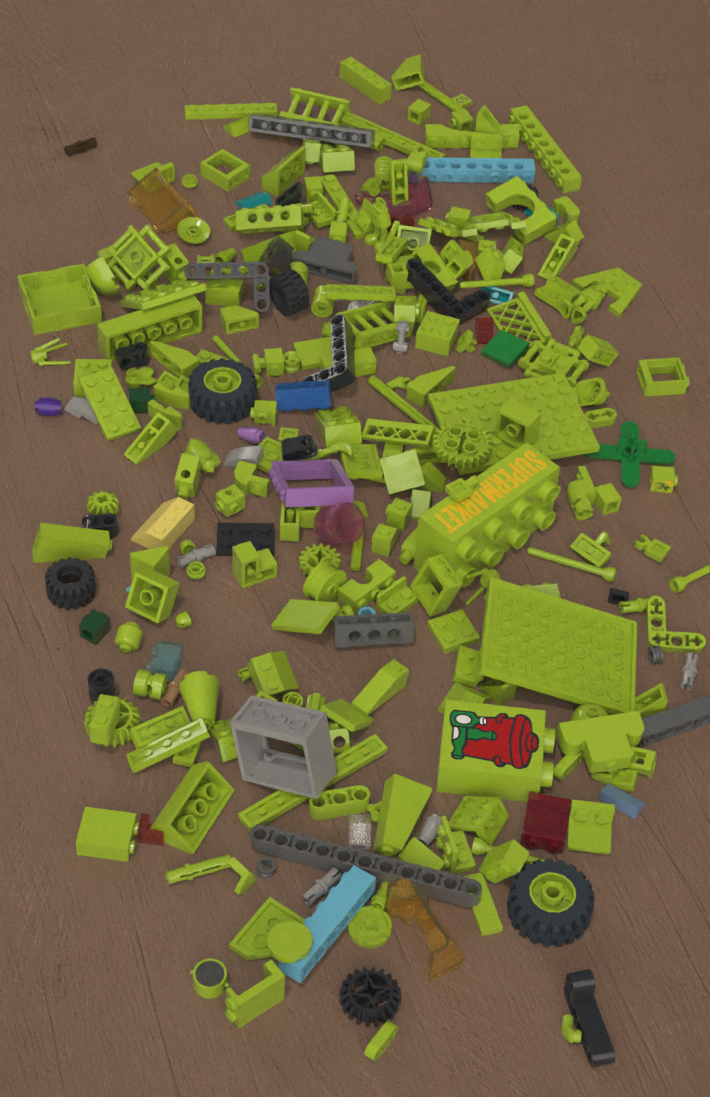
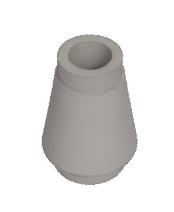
[417,814,441,847]

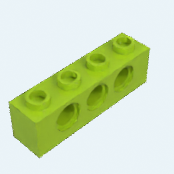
[236,204,304,235]

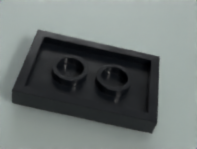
[216,523,274,557]

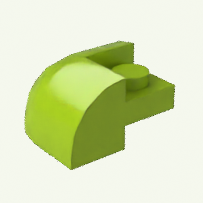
[85,256,120,297]

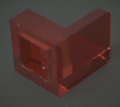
[474,317,494,344]
[137,813,164,846]

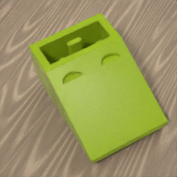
[319,143,355,172]
[314,406,362,448]

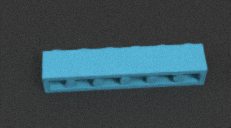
[278,865,376,983]

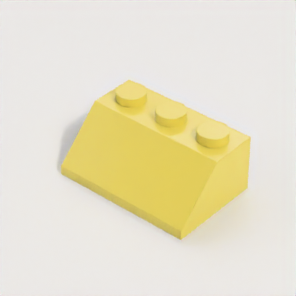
[131,497,195,549]

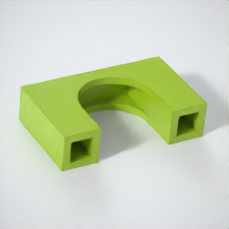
[485,176,557,246]

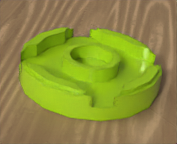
[347,906,392,949]
[267,921,313,963]

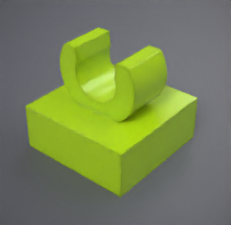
[359,177,381,200]
[455,329,477,353]

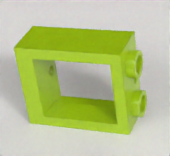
[200,149,250,192]
[636,357,689,397]
[410,554,463,617]

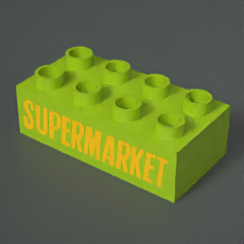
[414,443,561,591]

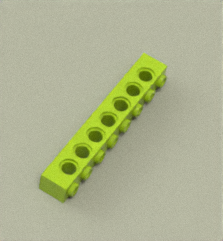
[508,105,582,193]

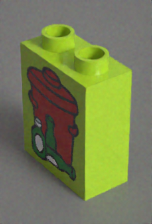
[436,699,555,802]

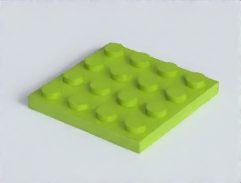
[120,279,207,310]

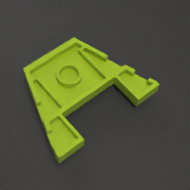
[462,212,527,237]
[418,216,485,242]
[572,267,642,318]

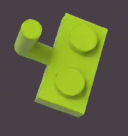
[570,531,612,568]

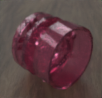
[313,502,365,546]

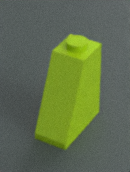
[391,54,425,91]

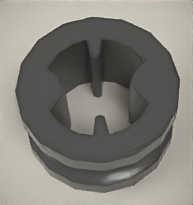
[648,645,663,664]
[256,856,276,878]

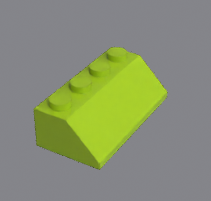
[150,761,235,854]

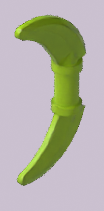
[309,442,353,460]

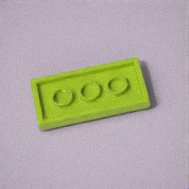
[78,367,141,442]

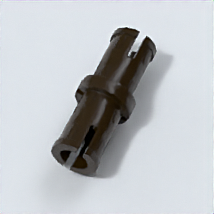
[64,137,97,156]

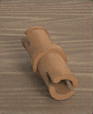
[161,669,189,708]

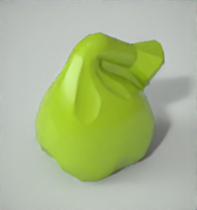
[185,438,221,473]

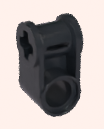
[114,342,150,370]
[281,434,318,461]
[82,513,119,539]

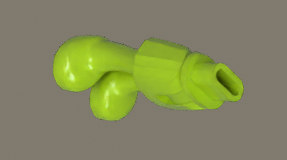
[364,197,391,254]
[558,284,608,324]

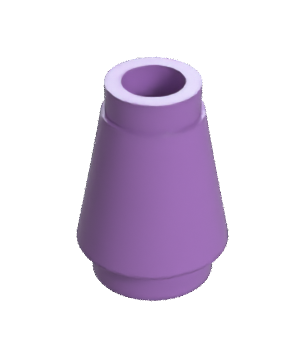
[237,427,266,445]

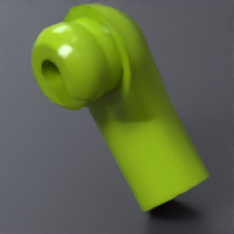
[385,377,412,390]
[562,1015,582,1044]

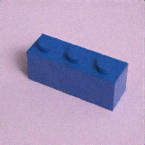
[275,380,333,412]

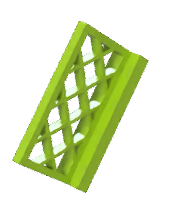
[487,291,552,352]

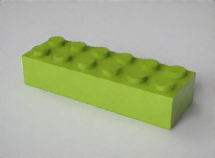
[97,294,203,361]

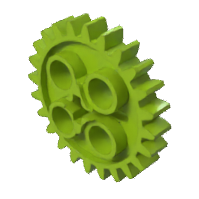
[432,420,493,469]

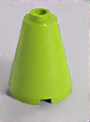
[179,671,220,729]

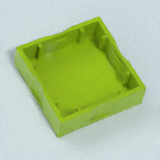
[17,263,102,335]

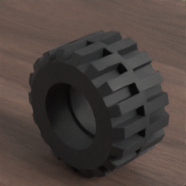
[269,269,310,316]
[45,557,96,610]

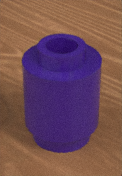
[35,397,61,416]

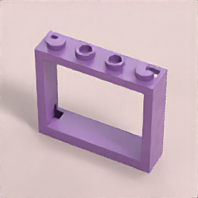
[269,459,354,507]

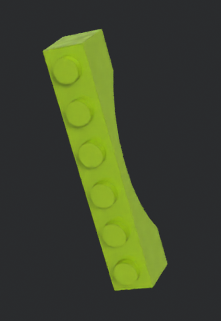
[424,124,520,148]

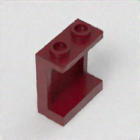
[520,792,572,854]

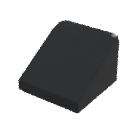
[607,588,630,605]

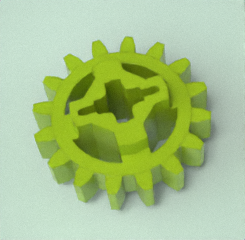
[299,543,341,575]

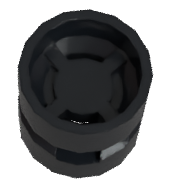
[87,668,116,704]

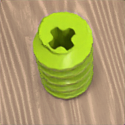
[374,156,392,191]

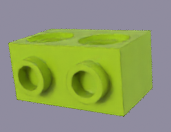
[577,334,619,367]

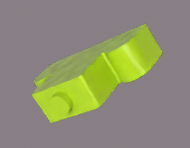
[556,711,644,773]

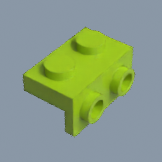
[306,192,336,228]

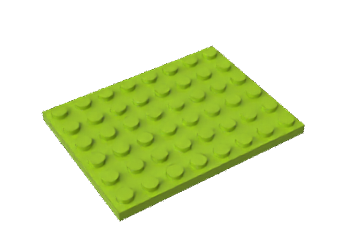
[428,373,600,475]
[479,577,637,714]

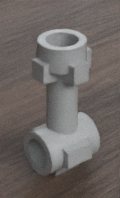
[393,321,409,354]

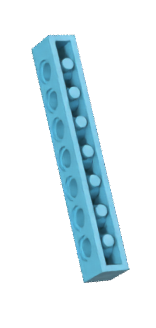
[407,157,536,183]

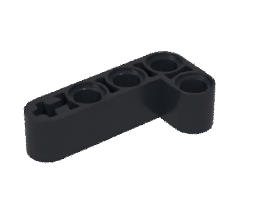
[564,969,615,1067]

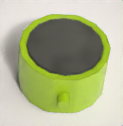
[190,958,230,999]

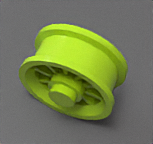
[303,561,347,602]

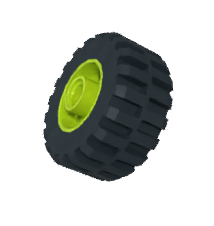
[188,358,257,424]
[507,859,595,947]

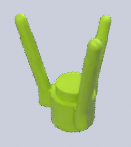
[30,338,71,367]
[466,567,501,605]

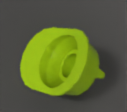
[574,378,611,406]

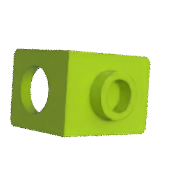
[328,721,350,753]

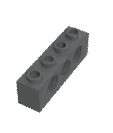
[332,612,415,648]

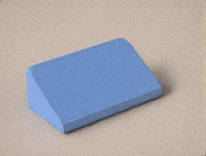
[598,783,646,820]

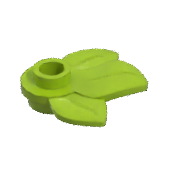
[125,367,157,388]

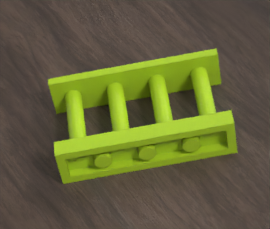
[279,87,350,125]
[336,301,415,349]

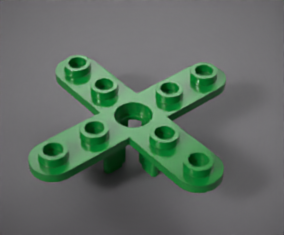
[586,421,676,488]

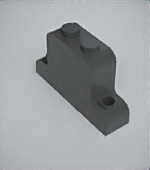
[291,237,358,285]

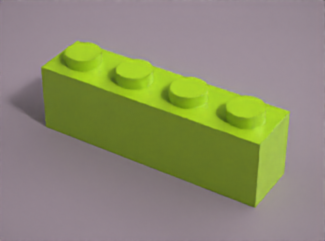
[339,57,392,105]

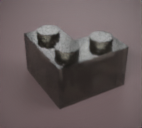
[258,236,294,276]

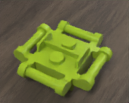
[107,224,172,291]
[518,338,589,387]

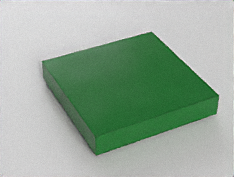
[481,330,529,368]

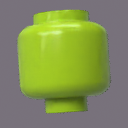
[114,622,143,653]

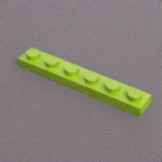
[184,102,278,120]
[320,174,370,240]

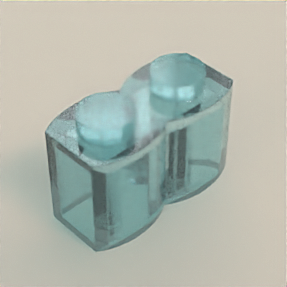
[146,641,183,683]

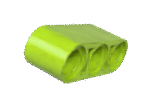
[309,785,370,820]

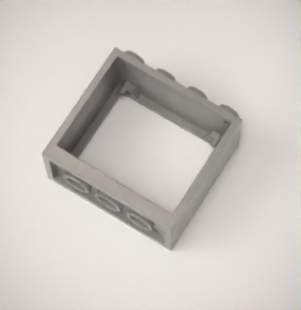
[230,695,337,799]

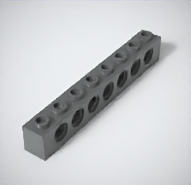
[249,113,375,148]

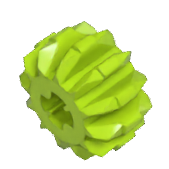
[87,490,119,515]

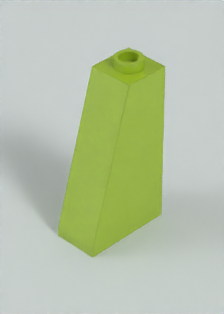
[32,522,112,563]
[373,774,432,857]

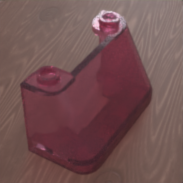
[354,173,433,227]

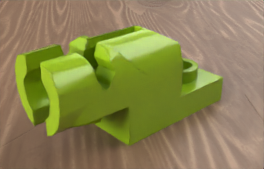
[567,466,596,521]

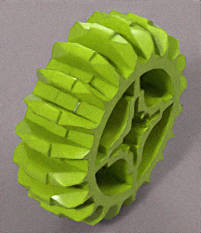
[84,696,141,748]

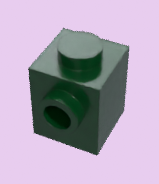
[128,388,155,414]
[79,609,111,645]

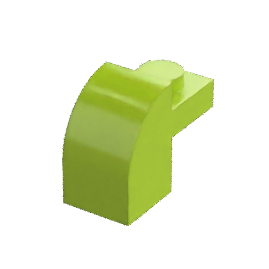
[441,239,473,280]
[386,262,415,294]
[234,460,269,498]

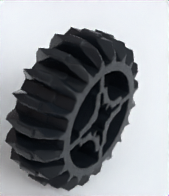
[339,966,401,1028]

